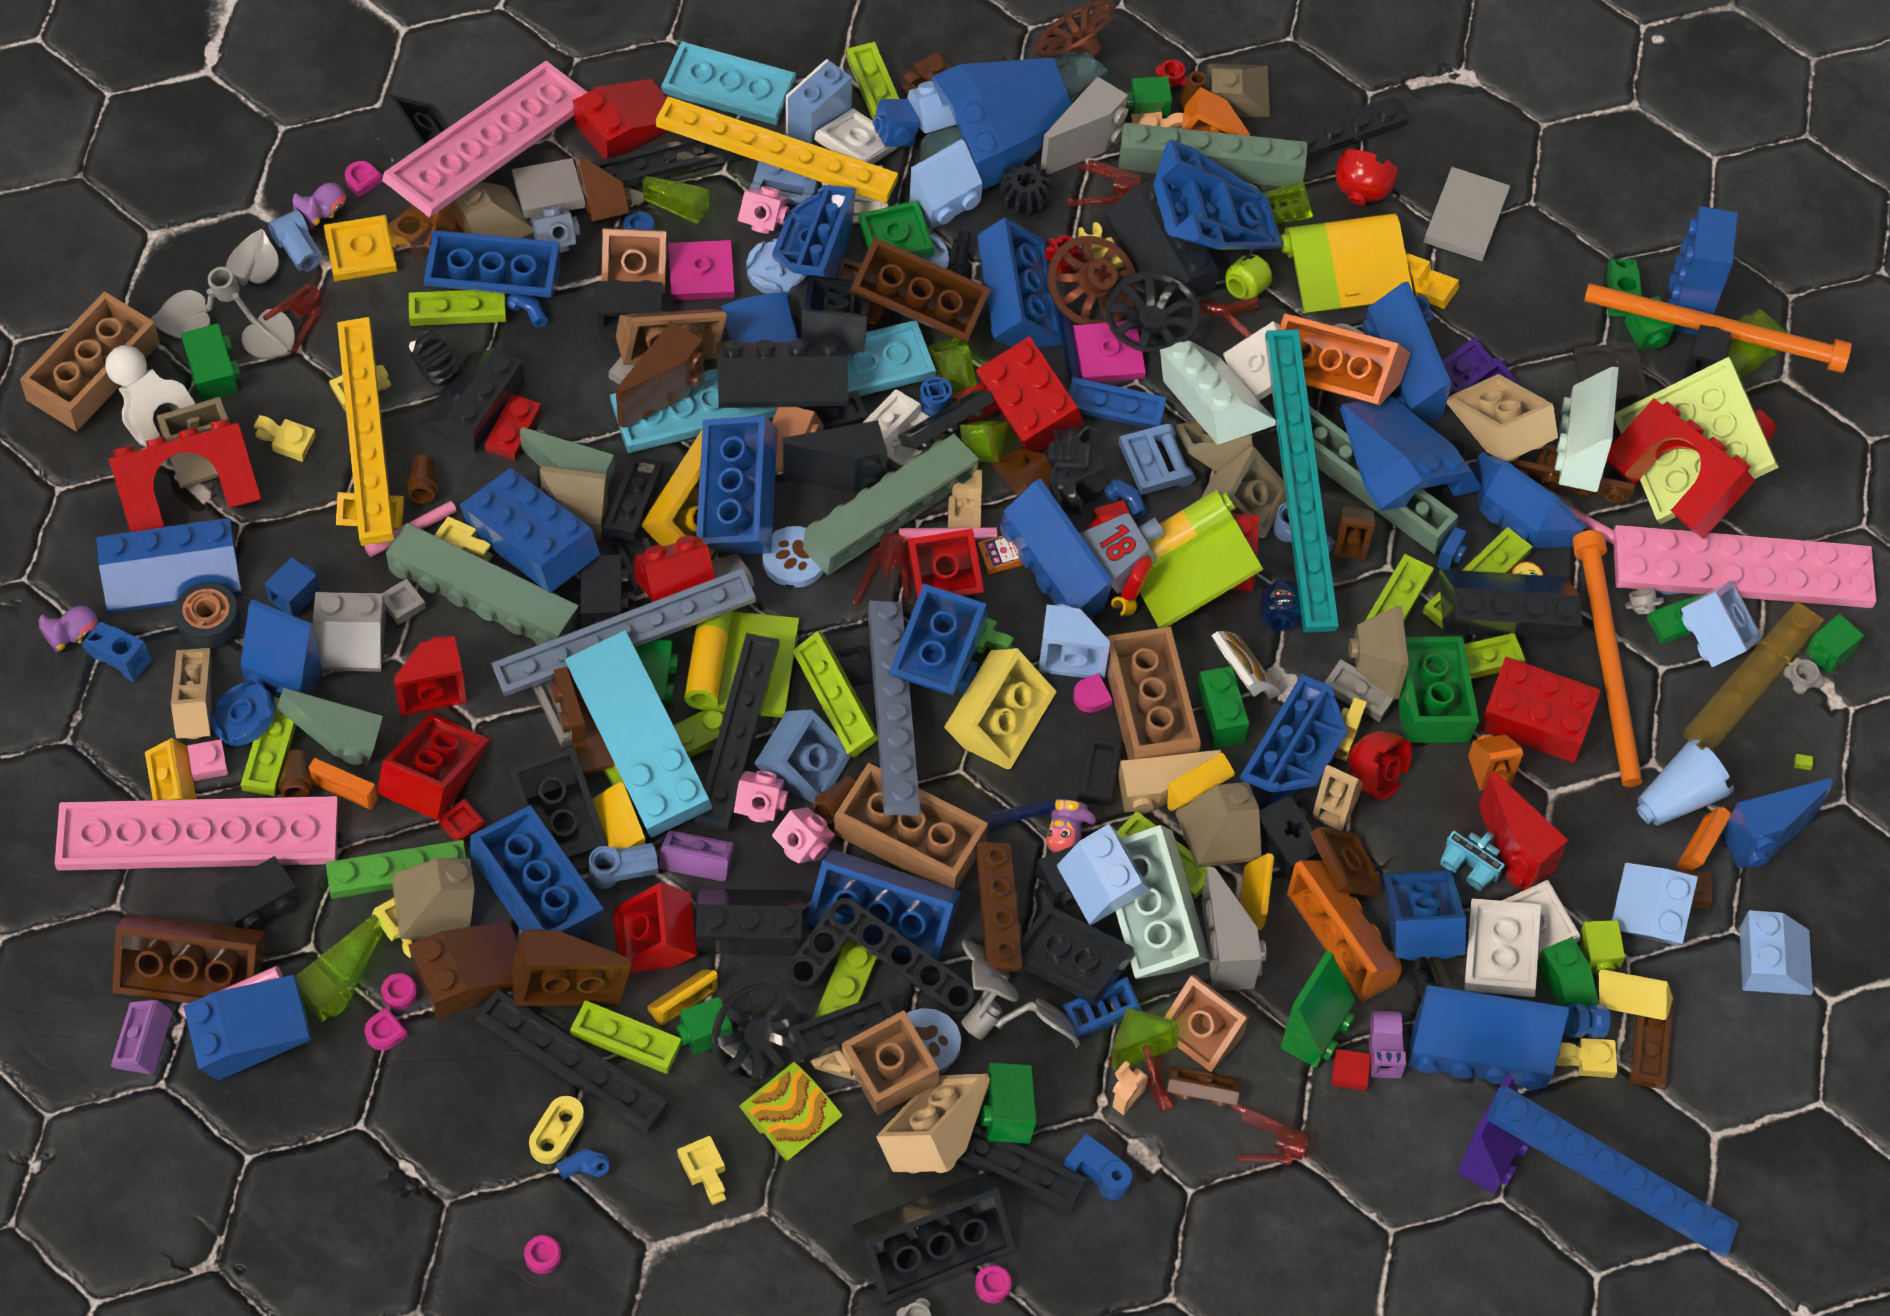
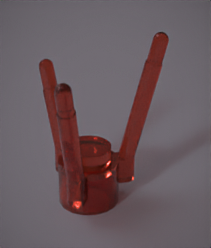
[1065,160,1141,206]
[263,283,323,354]
[853,533,910,606]
[1230,1104,1309,1166]

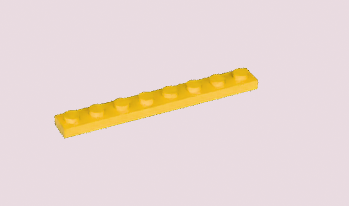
[656,96,898,204]
[337,317,395,546]

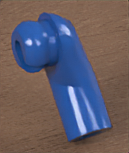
[505,294,548,328]
[1104,479,1148,519]
[556,1149,611,1179]

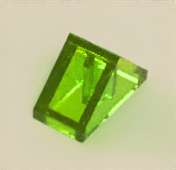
[926,338,977,398]
[960,421,1007,462]
[1112,1008,1178,1072]

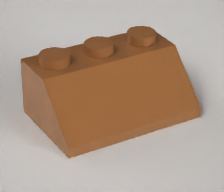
[615,309,727,365]

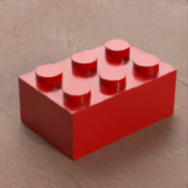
[976,336,1085,453]
[1479,656,1601,763]

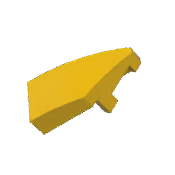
[1406,253,1459,309]

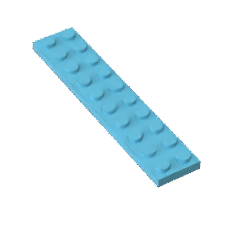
[610,320,936,453]

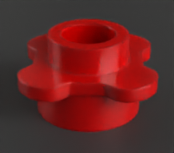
[1155,60,1188,89]

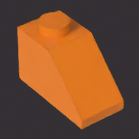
[1182,87,1250,136]
[1468,734,1523,791]

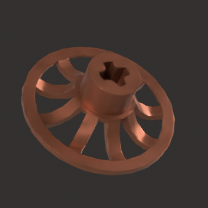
[1034,0,1115,62]
[1047,236,1137,325]

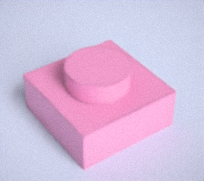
[187,739,228,781]

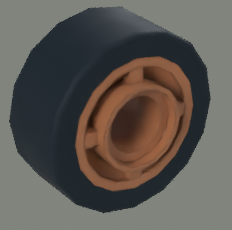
[174,582,241,648]

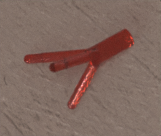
[1199,297,1260,338]
[1108,1043,1173,1113]

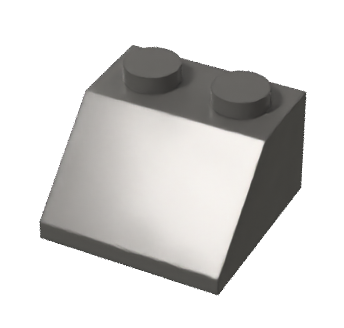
[313,592,386,672]

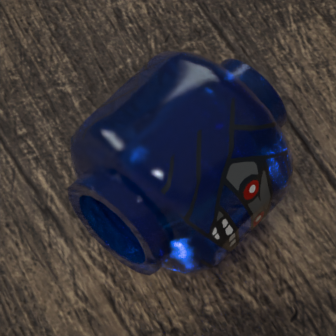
[1260,580,1302,631]

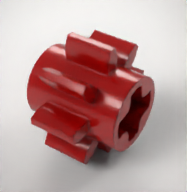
[1044,235,1084,274]

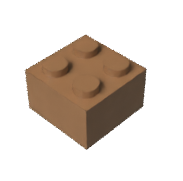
[842,1010,940,1116]

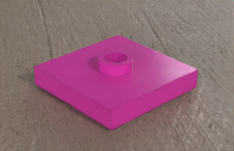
[668,240,735,301]
[1073,321,1146,383]

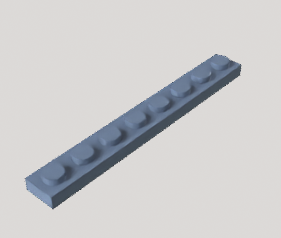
[491,568,756,697]
[867,600,920,816]

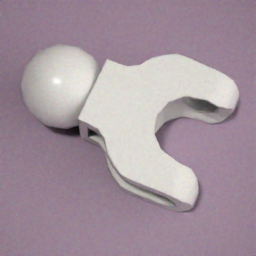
[105,345,195,447]

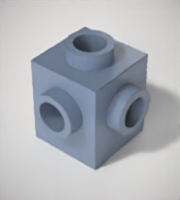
[530,206,580,253]

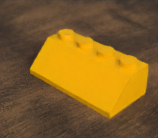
[641,429,715,557]

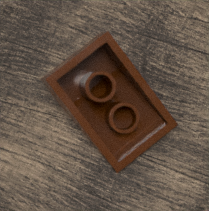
[616,321,706,428]
[408,921,519,1021]
[511,929,632,1006]

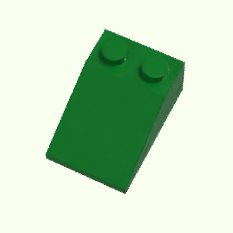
[1399,636,1479,743]
[1280,950,1355,1069]

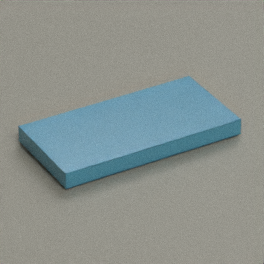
[661,41,796,126]

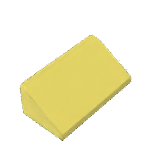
[1599,969,1673,1020]

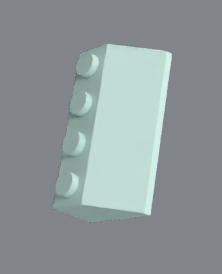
[1160,341,1276,445]
[1554,366,1618,492]
[1116,825,1211,979]

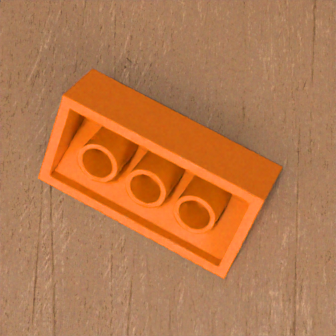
[1280,313,1411,406]
[1287,860,1402,1003]

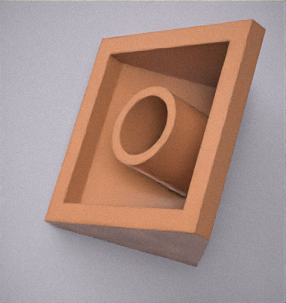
[602,228,668,294]
[1156,974,1249,1072]

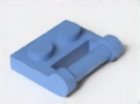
[750,161,819,206]
[1119,424,1196,495]

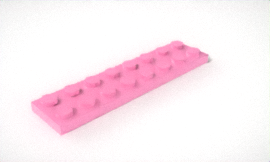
[382,61,588,218]
[1613,525,1876,608]
[55,796,338,871]

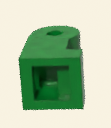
[1606,258,1642,317]

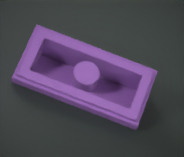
[659,830,735,882]
[111,1000,172,1074]

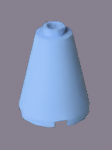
[1636,739,1734,826]

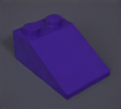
[1457,1075,1530,1194]

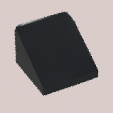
[833,645,873,687]

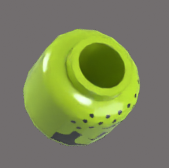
[1225,254,1272,301]

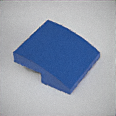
[721,292,799,343]

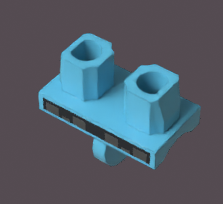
[1440,830,1504,892]

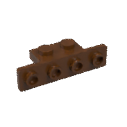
[1508,443,1635,503]
[549,666,614,775]
[976,842,1023,972]

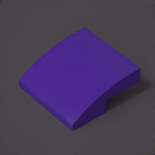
[1442,337,1518,396]

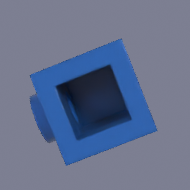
[872,99,920,147]
[265,557,320,617]

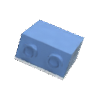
[786,59,852,146]

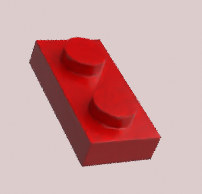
[485,394,542,461]

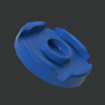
[211,682,276,746]

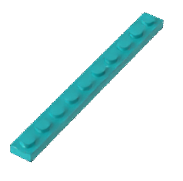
[1265,329,1339,632]

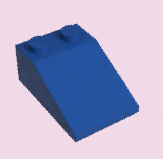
[889,584,988,696]
[241,599,323,698]
[1722,778,1833,869]
[1383,870,1466,960]
[183,975,312,1081]

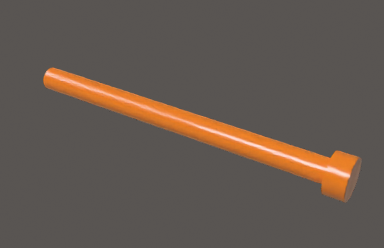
[1584,283,1852,373]
[1572,530,1643,787]

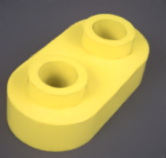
[529,1096,584,1164]

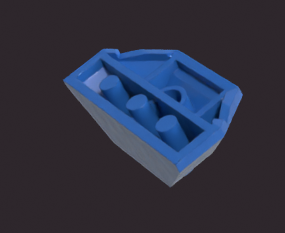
[772,185,855,278]
[1473,452,1587,549]
[1240,674,1347,792]

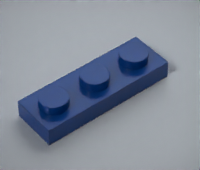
[1069,377,1166,429]

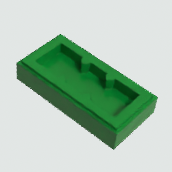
[1647,592,1707,645]

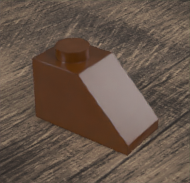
[575,157,632,221]
[991,448,1052,497]
[1333,506,1375,561]

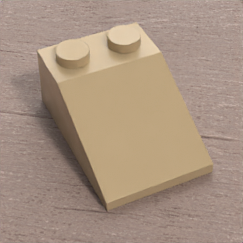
[1446,374,1558,462]
[876,1074,990,1174]

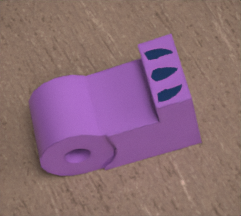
[1368,1011,1406,1078]

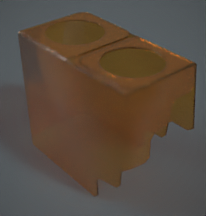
[388,204,456,260]

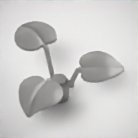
[151,229,295,359]
[961,938,1080,1048]

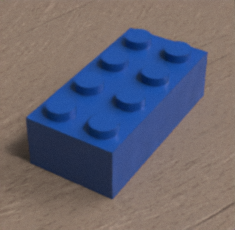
[1666,206,1738,335]
[460,468,600,593]

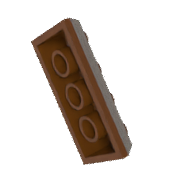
[850,237,991,343]
[112,913,266,1003]

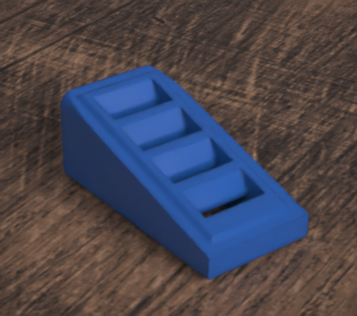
[1063,977,1143,1037]

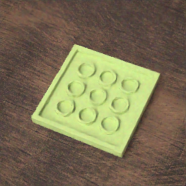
[1614,357,1779,524]

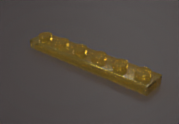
[1682,601,1824,752]

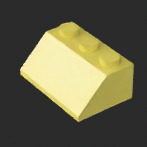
[944,648,1057,769]

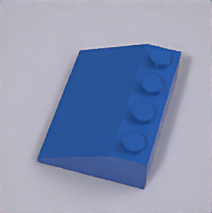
[1407,985,1569,1090]

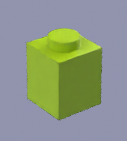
[1579,920,1625,976]

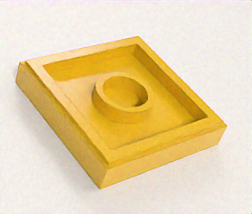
[324,215,397,282]

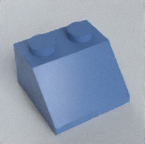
[754,709,851,803]

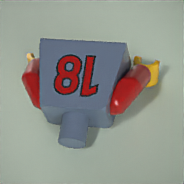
[1079,513,1165,616]

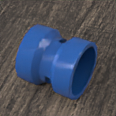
[919,377,952,416]
[1564,1003,1610,1039]

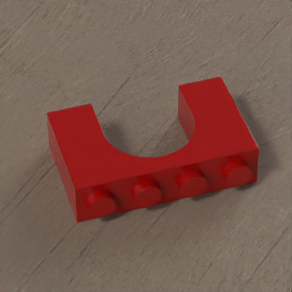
[1606,398,1755,539]
[108,418,261,532]

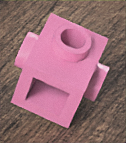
[738,186,789,234]
[734,770,788,823]
[772,808,835,864]

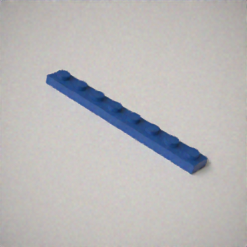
[1487,1086,1739,1257]

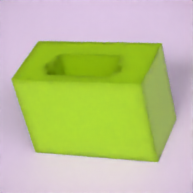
[1794,754,1813,770]

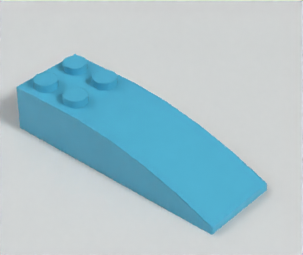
[564,630,713,838]

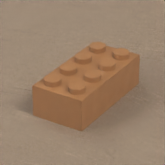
[20,291,160,432]
[1106,626,1201,760]
[834,763,988,890]

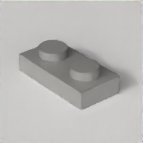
[1324,659,1395,722]

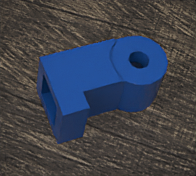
[81,622,152,682]
[1063,1133,1132,1200]

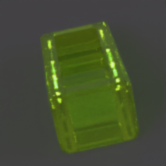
[643,176,709,224]
[1263,181,1313,223]

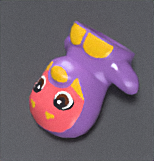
[292,183,346,229]
[39,605,98,653]
[1046,799,1096,853]

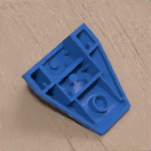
[931,58,1072,190]
[1153,139,1283,250]
[1340,395,1481,511]

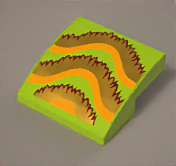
[739,1062,843,1161]

